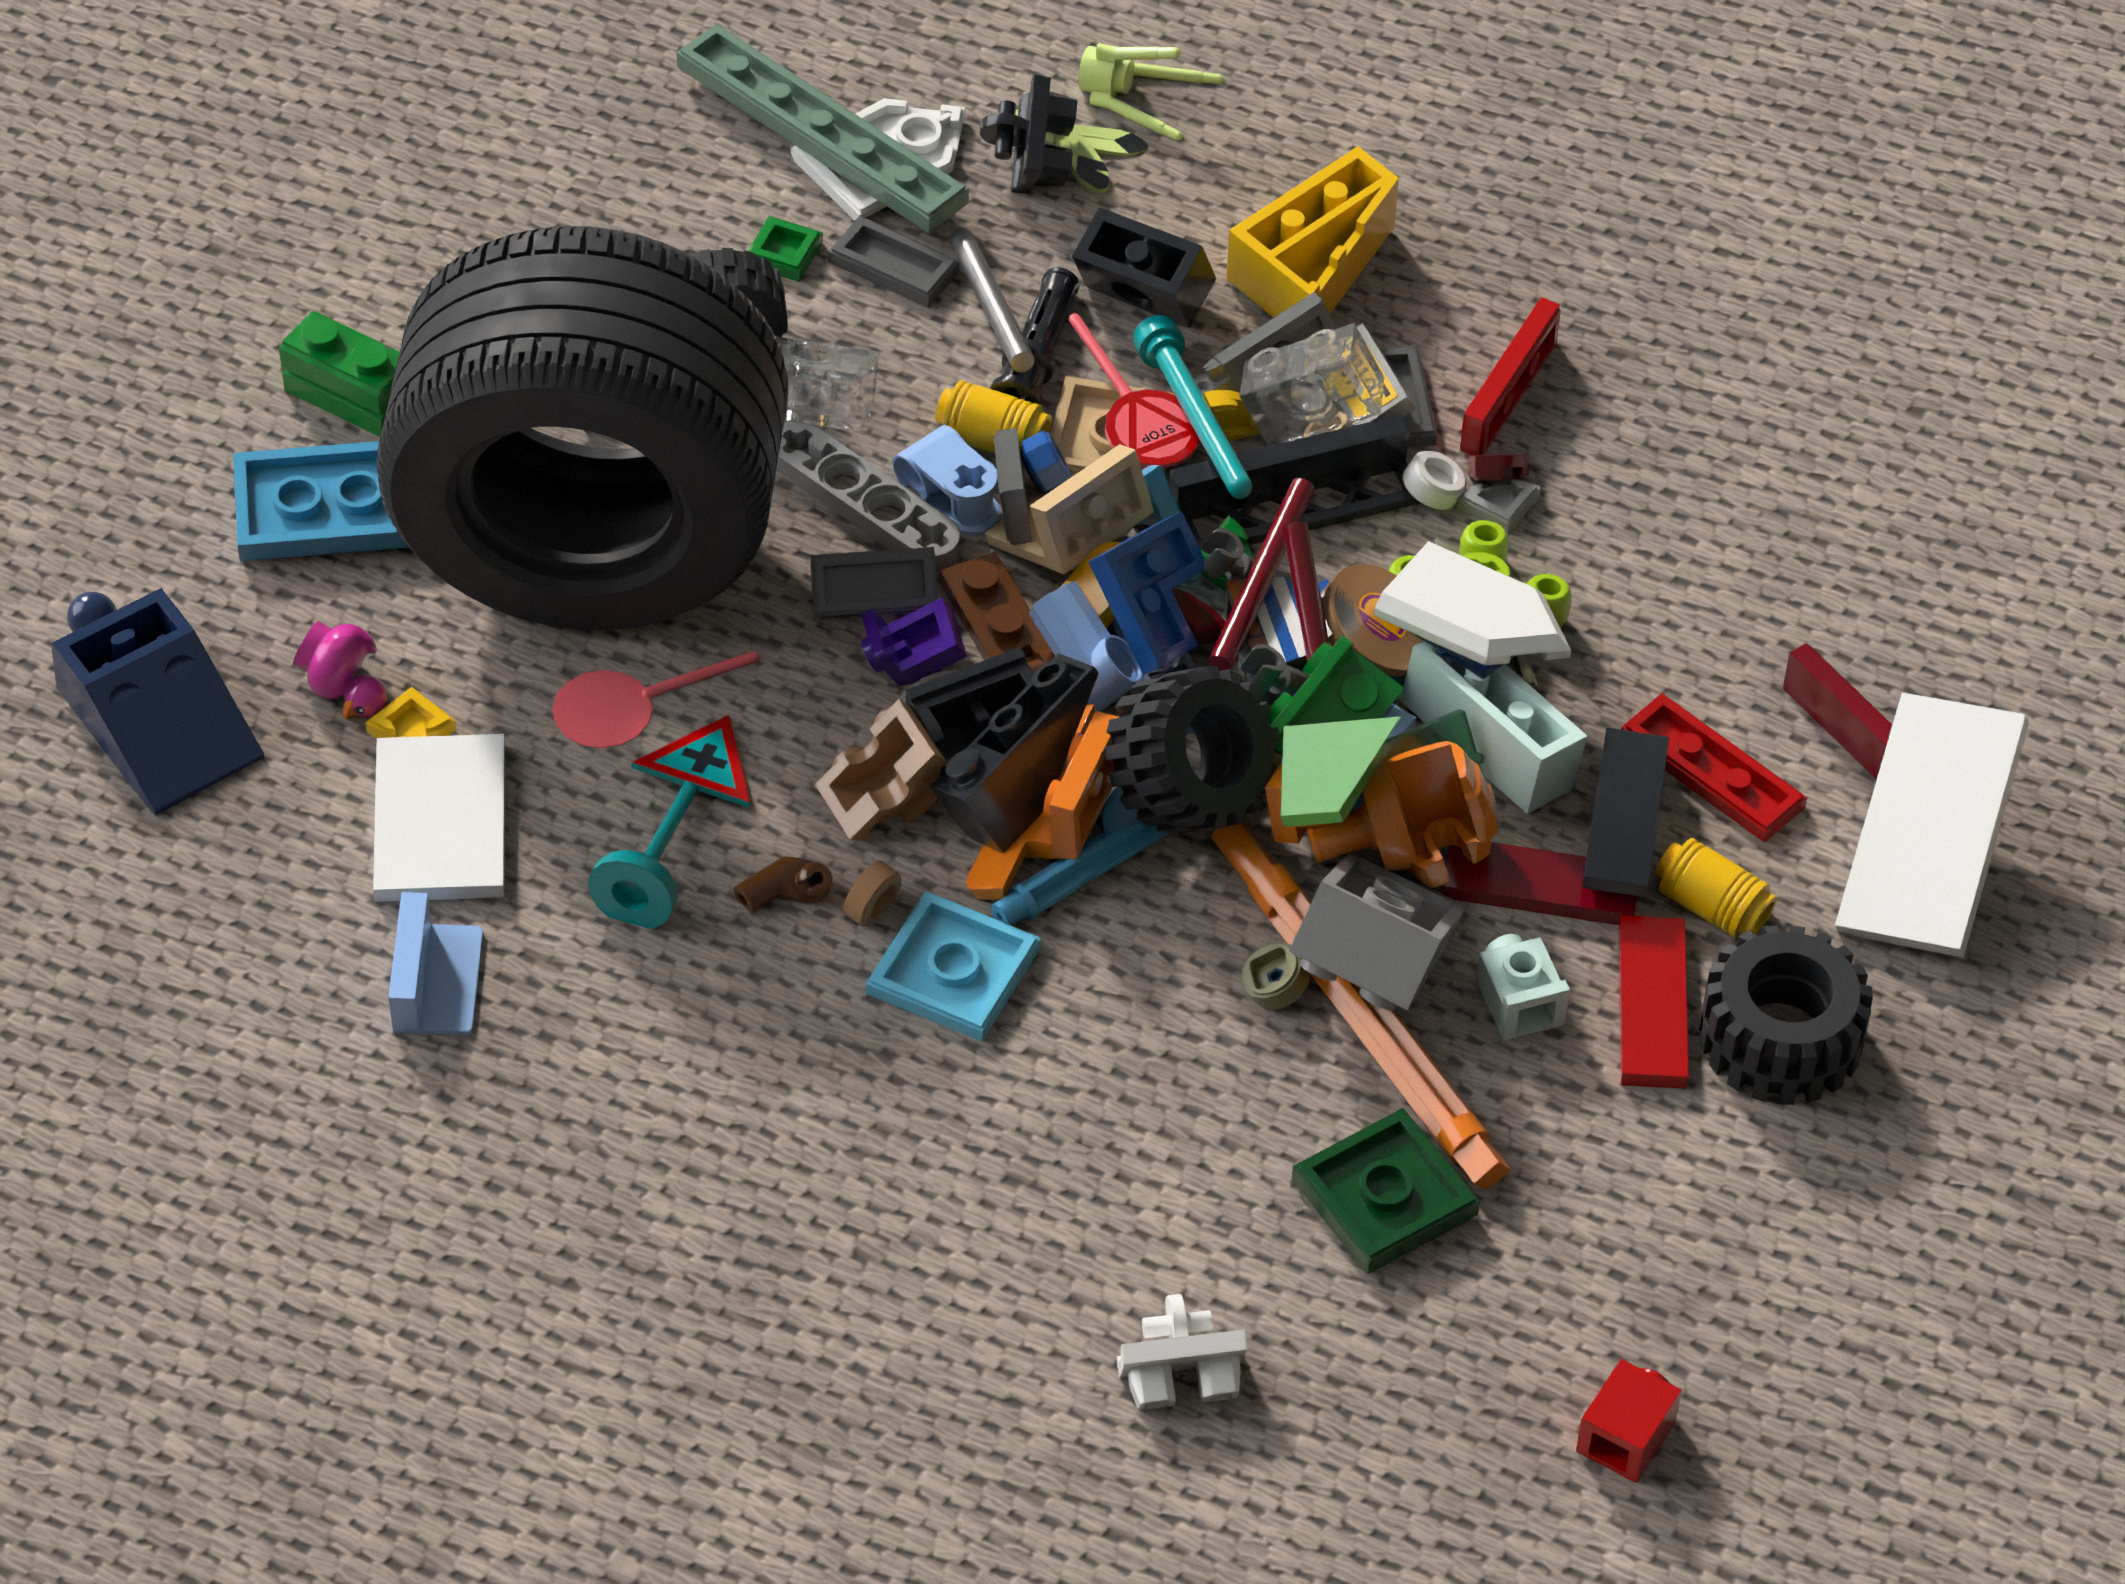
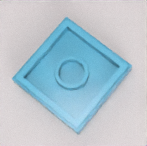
[866,891,1041,1042]

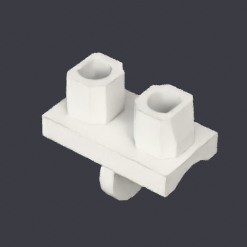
[1116,1294,1247,1410]

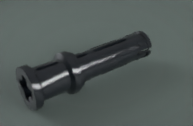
[989,267,1080,405]

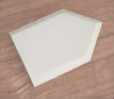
[791,98,965,221]
[1373,541,1571,666]

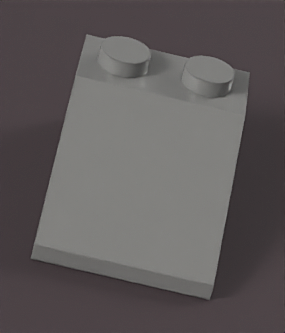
[1288,851,1467,1011]

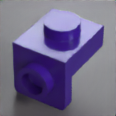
[861,597,967,686]

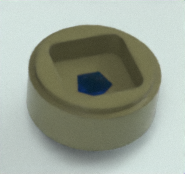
[1241,942,1310,1010]

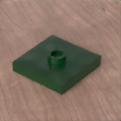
[1292,1108,1480,1274]

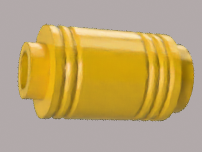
[935,380,1052,463]
[1655,838,1778,939]

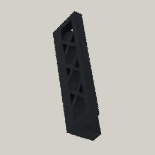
[1170,414,1421,550]

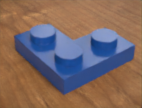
[1088,511,1205,675]

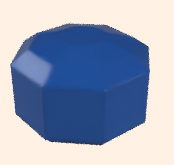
[1021,430,1072,494]

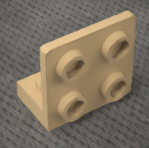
[985,444,1154,574]

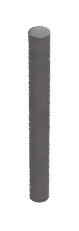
[950,228,1034,372]

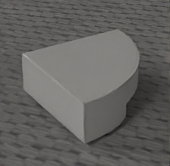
[1456,480,1541,534]

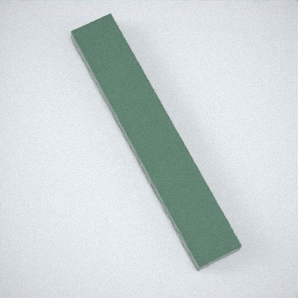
[676,23,969,234]

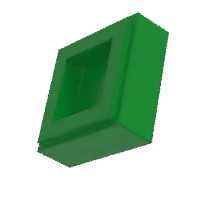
[748,216,823,282]

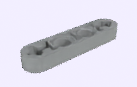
[777,421,960,572]

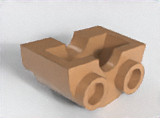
[815,699,947,841]

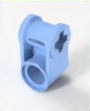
[892,425,1001,536]

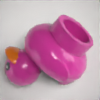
[293,621,387,719]

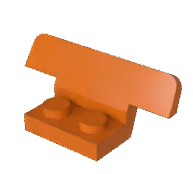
[966,704,1119,900]

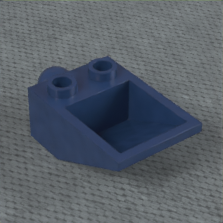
[51,588,264,815]

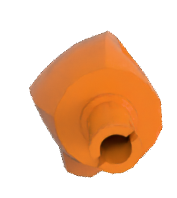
[1306,741,1498,888]

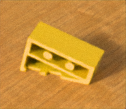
[1226,146,1399,317]

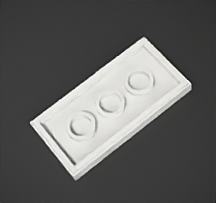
[1835,692,2029,958]

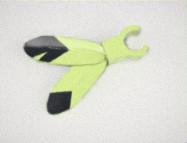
[1016,110,1148,193]

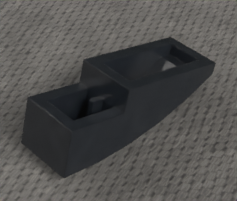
[1582,727,1669,897]

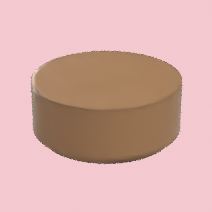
[843,860,901,926]

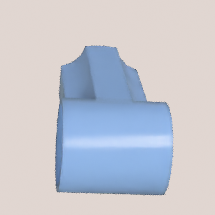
[1029,582,1144,712]

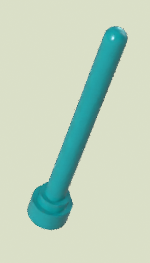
[1133,315,1252,499]

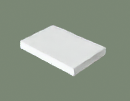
[373,734,505,902]

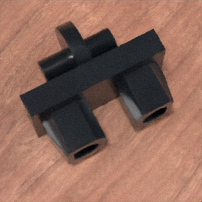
[980,74,1078,193]

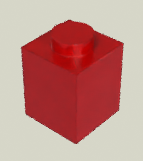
[1576,1359,1682,1483]

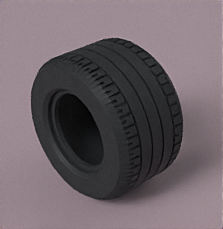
[377,226,788,630]

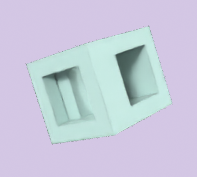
[1476,934,1570,1040]

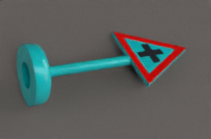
[588,715,750,929]

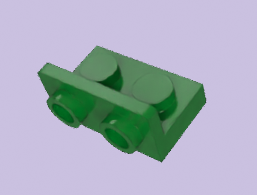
[1268,636,1404,758]

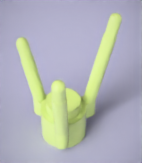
[1078,43,1224,140]

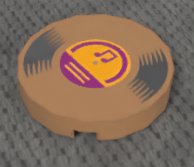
[1321,563,1427,680]

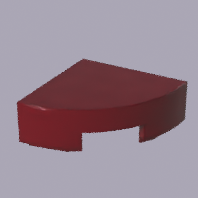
[1468,454,1529,480]
[1171,588,1226,645]

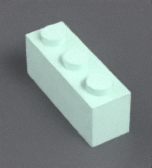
[1400,640,1587,814]

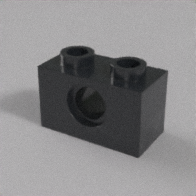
[1072,207,1217,328]

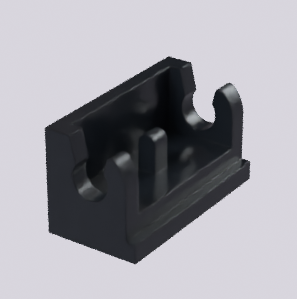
[906,647,1034,776]

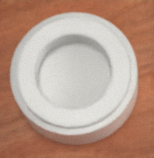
[1403,451,1467,510]

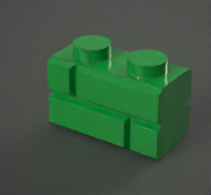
[279,311,400,437]

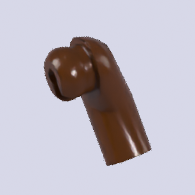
[733,856,833,914]

